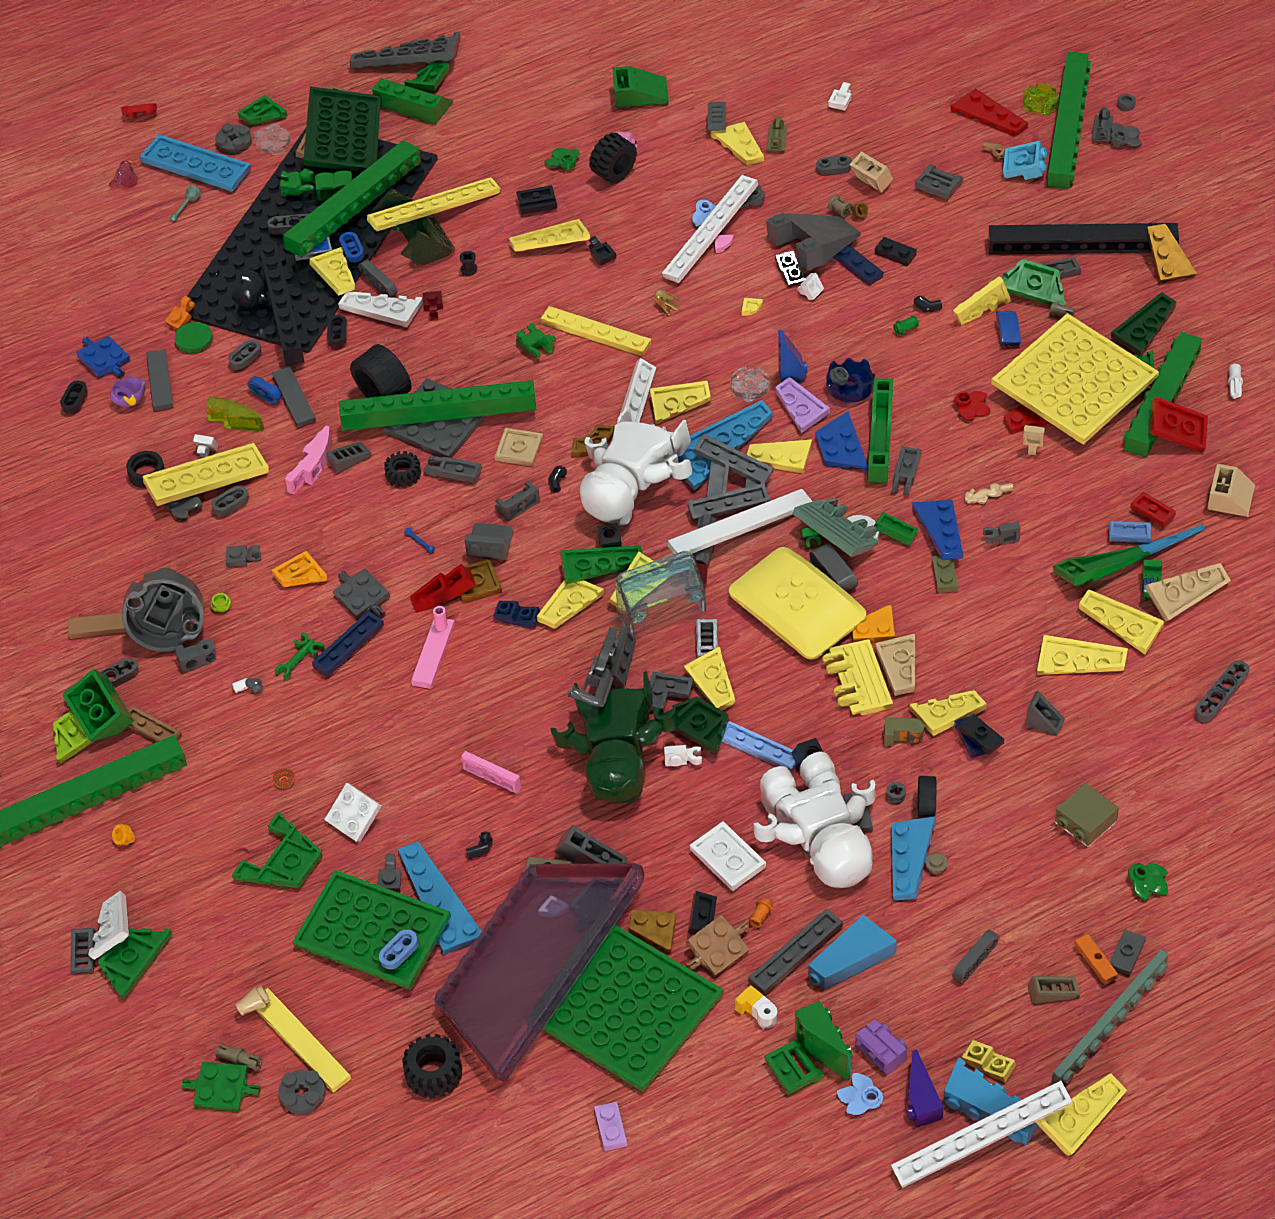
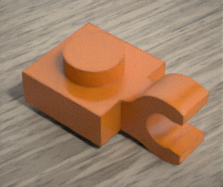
[165,296,195,330]

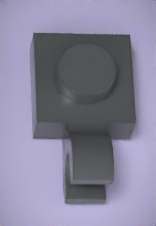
[983,522,1021,544]
[226,545,262,568]
[378,854,402,893]

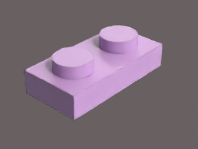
[594,1102,627,1151]

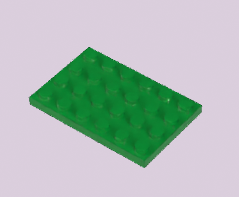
[292,870,451,990]

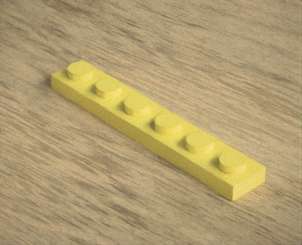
[540,306,651,357]

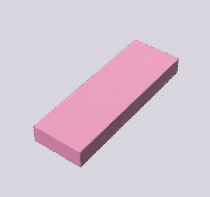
[461,751,521,794]

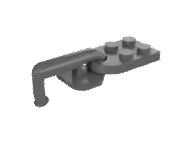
[568,627,619,707]

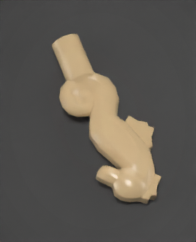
[964,483,1014,505]

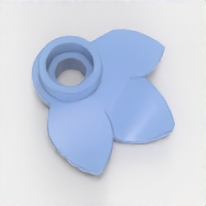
[692,200,717,227]
[837,1073,883,1115]

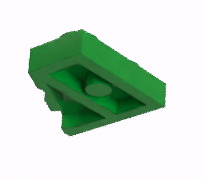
[404,62,450,91]
[237,95,287,126]

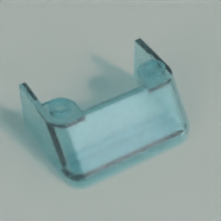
[615,551,706,635]

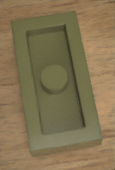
[932,556,958,593]

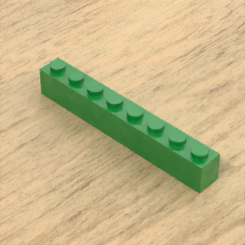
[1123,332,1203,458]

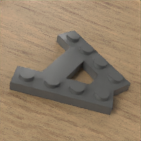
[687,434,774,522]

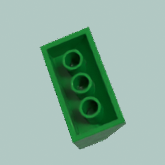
[372,78,453,124]

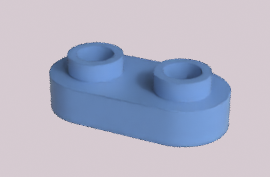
[379,930,419,969]

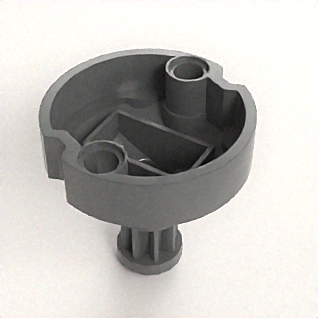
[122,568,204,652]

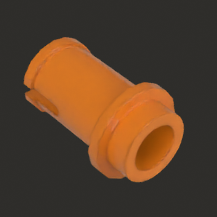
[748,898,773,928]

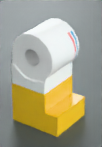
[735,985,777,1029]

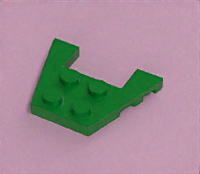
[232,812,323,888]

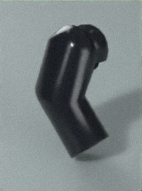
[914,296,942,312]
[548,465,567,493]
[466,831,493,859]

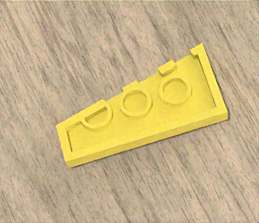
[1037,635,1128,675]

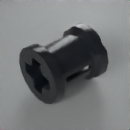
[460,251,478,276]

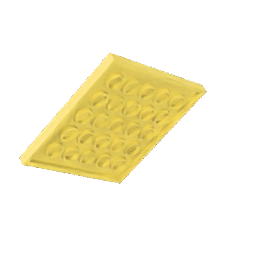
[991,313,1159,444]

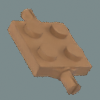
[685,915,750,977]

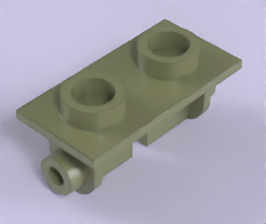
[767,117,787,151]

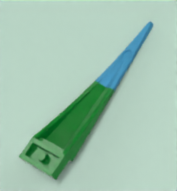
[1053,524,1205,586]

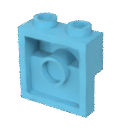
[1003,141,1048,180]

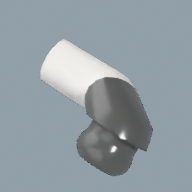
[232,678,263,693]

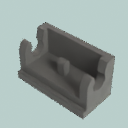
[495,481,540,522]

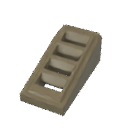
[1028,976,1080,1004]

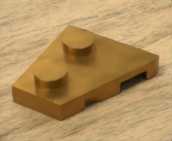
[629,909,676,954]

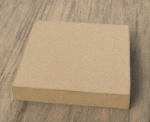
[495,428,543,467]

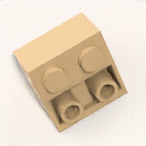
[1208,464,1255,517]

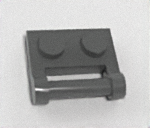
[915,164,963,200]

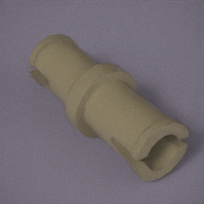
[215,1043,263,1071]

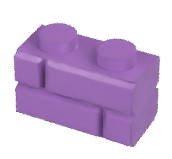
[855,1019,908,1075]

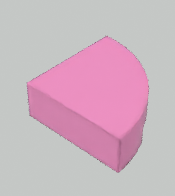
[715,234,733,253]

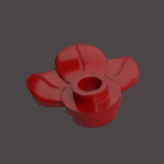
[954,391,991,421]

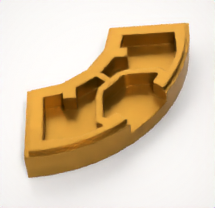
[571,425,615,457]

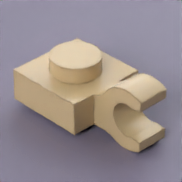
[1023,425,1045,456]

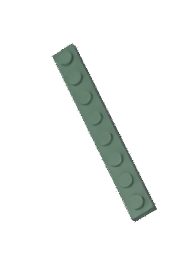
[1051,949,1169,1085]

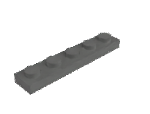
[748,909,843,996]

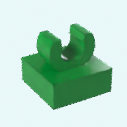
[800,528,822,549]

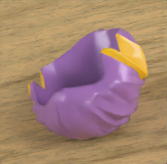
[110,377,146,407]

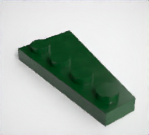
[1111,292,1176,356]

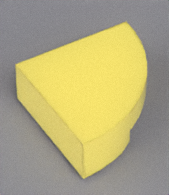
[742,298,763,316]

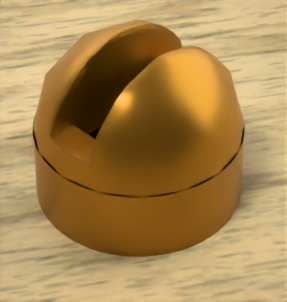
[852,202,868,218]

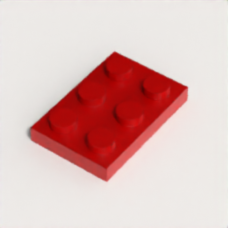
[1150,397,1208,452]

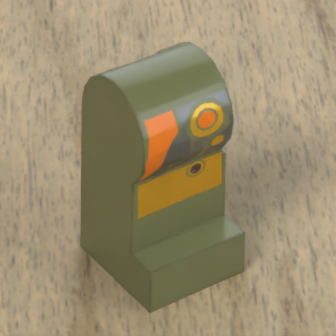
[884,717,924,746]

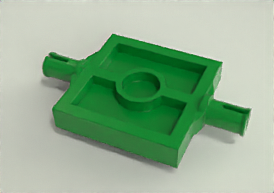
[182,1062,261,1112]

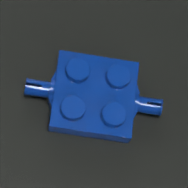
[76,336,130,378]

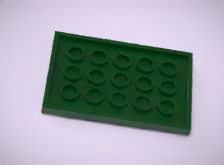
[303,86,381,173]

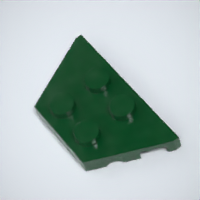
[661,696,729,755]

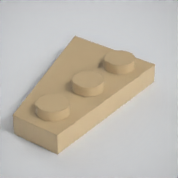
[875,634,915,696]

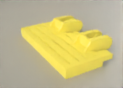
[822,639,893,716]

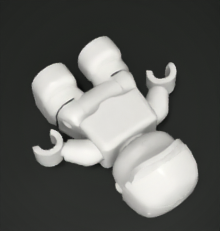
[580,407,692,526]
[753,752,876,888]

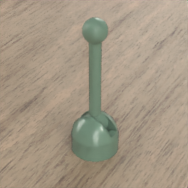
[170,185,202,222]

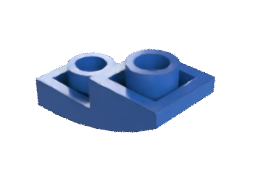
[996,311,1021,345]

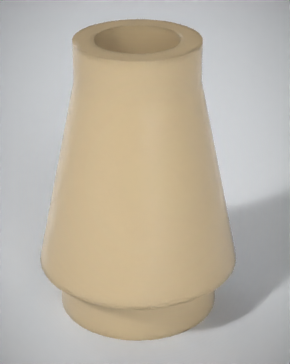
[235,985,271,1016]

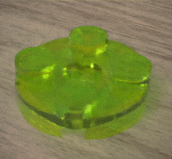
[1023,83,1059,115]

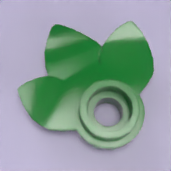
[544,147,580,170]
[1128,863,1168,901]

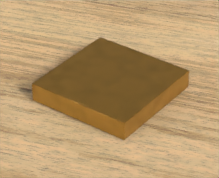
[451,559,502,604]

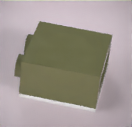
[1055,783,1119,847]

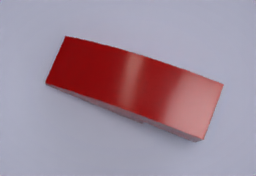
[410,564,476,612]

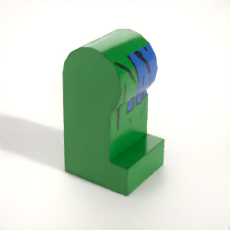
[1142,559,1162,598]

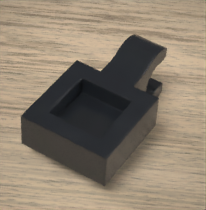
[589,236,616,266]

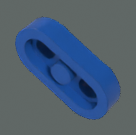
[339,232,364,262]
[247,376,281,404]

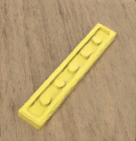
[256,988,351,1093]

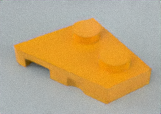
[272,551,328,587]
[852,605,895,643]

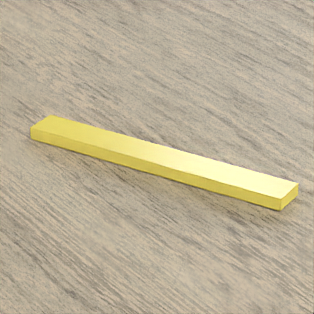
[367,177,501,232]

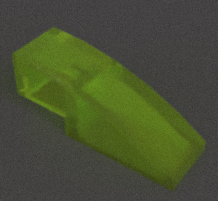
[206,396,264,431]

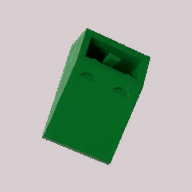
[612,66,669,108]
[795,1001,853,1080]

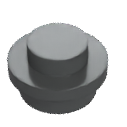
[829,367,849,386]

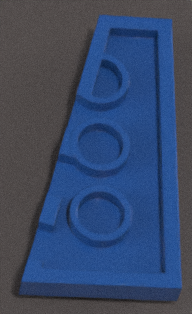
[912,500,963,560]

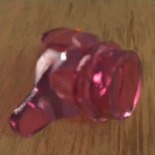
[109,161,138,188]

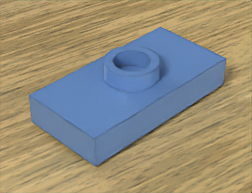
[1109,521,1151,543]

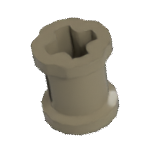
[828,195,853,218]

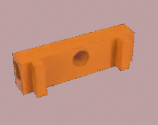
[1074,934,1118,985]

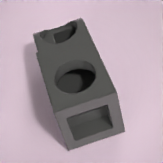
[174,640,217,673]

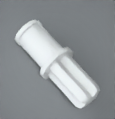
[1227,364,1243,399]

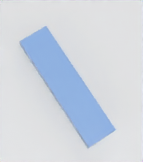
[722,721,797,773]

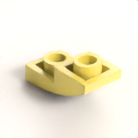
[962,1040,1016,1083]

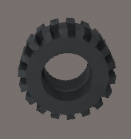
[589,133,637,183]
[402,1034,462,1098]

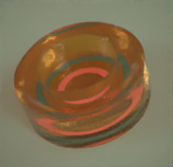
[273,768,295,790]

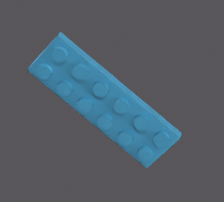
[140,134,251,192]

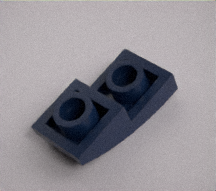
[493,601,540,628]

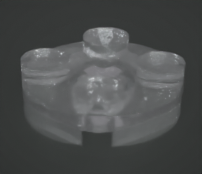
[254,123,291,155]
[730,366,769,402]

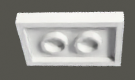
[690,821,766,891]

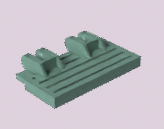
[792,498,879,557]

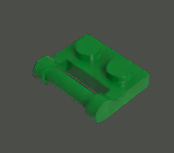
[764,1039,824,1095]

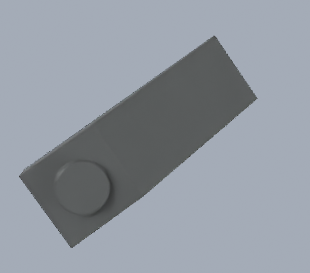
[554,825,628,864]

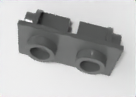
[1092,107,1113,142]

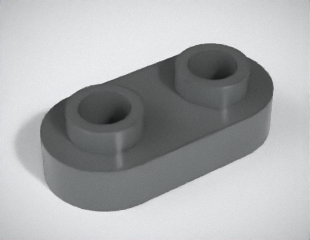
[816,155,852,175]
[228,340,262,370]
[211,486,249,516]

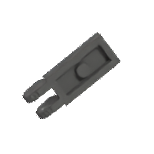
[892,446,922,495]
[424,456,482,483]

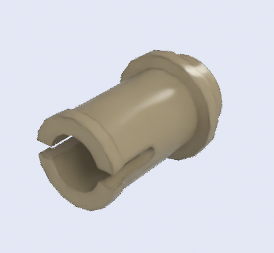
[1049,302,1075,317]

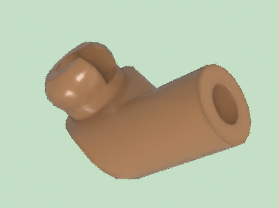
[983,141,1005,159]

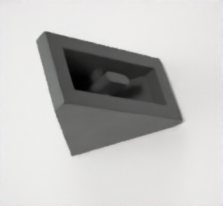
[1026,691,1065,735]

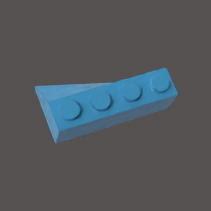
[944,1057,1038,1145]

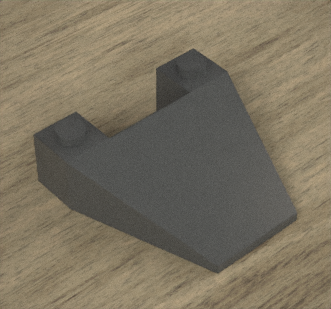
[766,213,861,271]

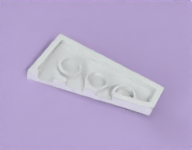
[338,292,423,327]

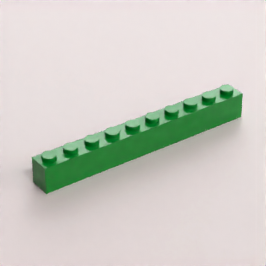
[1047,51,1092,189]
[283,140,421,258]
[339,380,537,431]
[0,735,187,847]

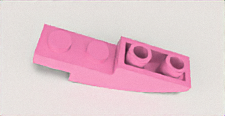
[285,425,332,495]

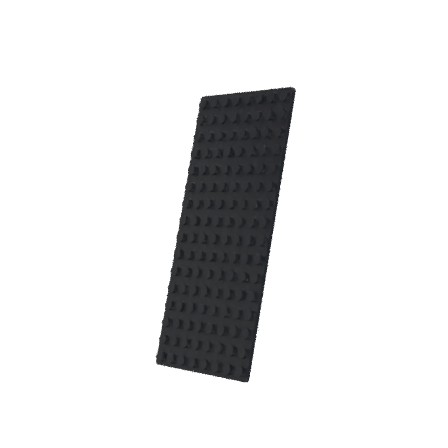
[179,128,438,353]

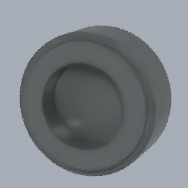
[1117,94,1136,111]

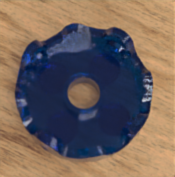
[826,358,875,403]

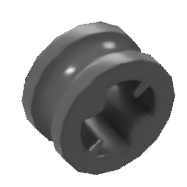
[886,782,906,804]

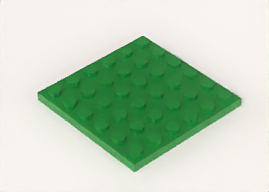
[532,924,724,1092]

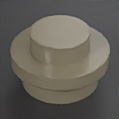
[925,853,948,874]

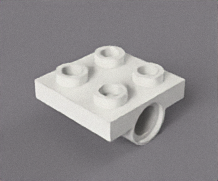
[325,783,382,843]

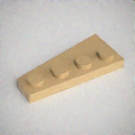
[1144,563,1231,622]

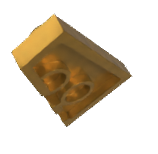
[1146,224,1197,282]

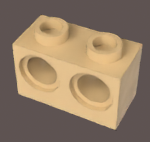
[849,152,893,193]

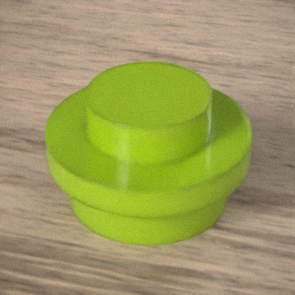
[210,593,231,612]

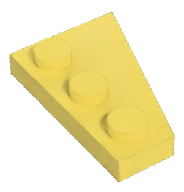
[650,381,711,425]

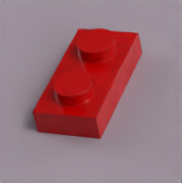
[1130,492,1176,528]

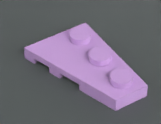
[775,377,830,433]

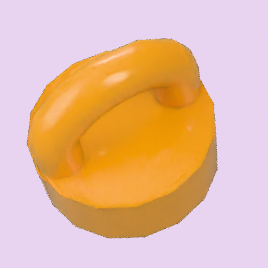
[112,824,135,846]

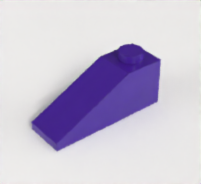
[906,1050,944,1127]

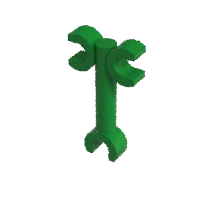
[275,633,325,681]

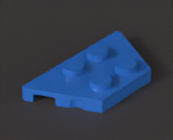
[815,412,868,472]

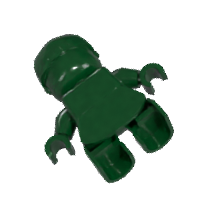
[550,671,680,803]

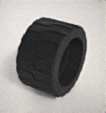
[350,344,412,398]

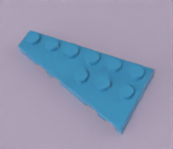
[678,400,773,491]

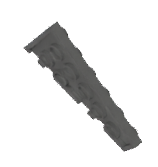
[349,31,461,69]

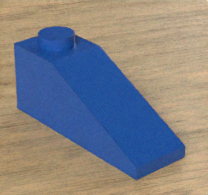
[778,330,808,383]

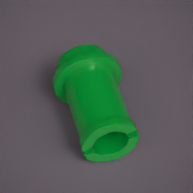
[893,315,919,335]

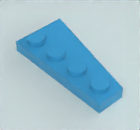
[892,817,936,901]

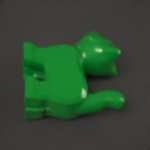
[280,169,316,196]
[516,323,556,358]

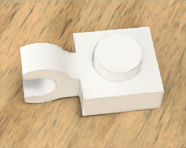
[828,82,851,111]
[664,745,702,766]

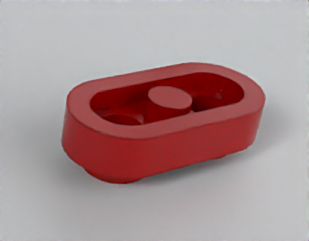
[121,103,157,118]

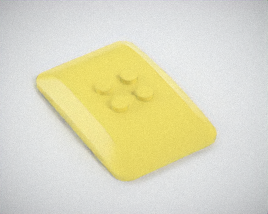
[729,547,866,660]

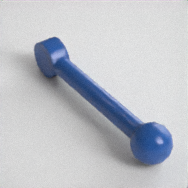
[404,528,435,553]

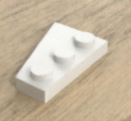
[88,891,129,960]

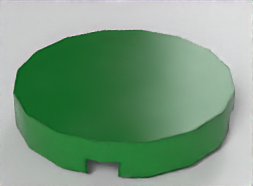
[175,322,213,354]

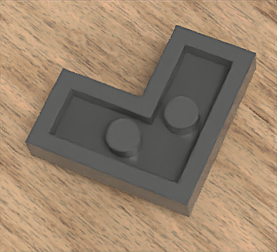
[649,672,694,713]

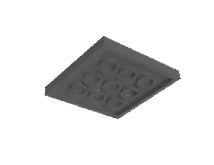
[384,378,488,458]

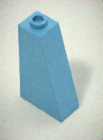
[808,915,897,990]

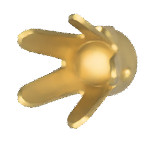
[654,289,681,316]

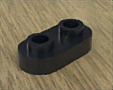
[327,315,348,347]
[60,381,88,414]

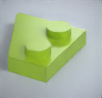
[53,711,94,764]

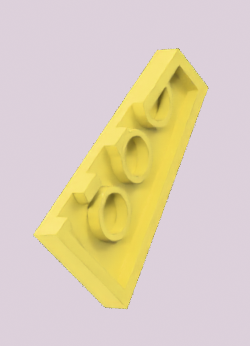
[509,219,590,252]
[1079,589,1164,655]
[1035,1073,1127,1156]

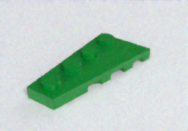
[560,545,643,585]

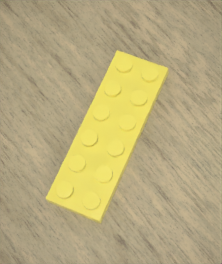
[143,443,269,506]

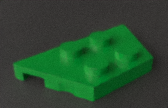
[1002,259,1067,306]
[98,928,173,1000]

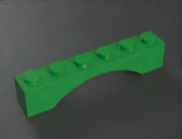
[868,378,894,483]

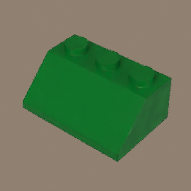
[62,668,135,742]

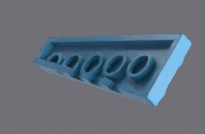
[398,841,485,955]

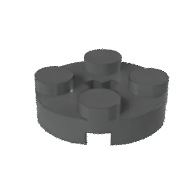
[215,124,252,155]
[278,1070,326,1115]

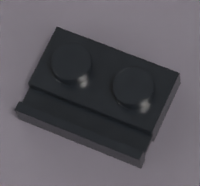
[516,185,558,215]

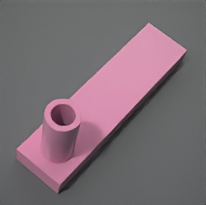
[411,606,455,689]

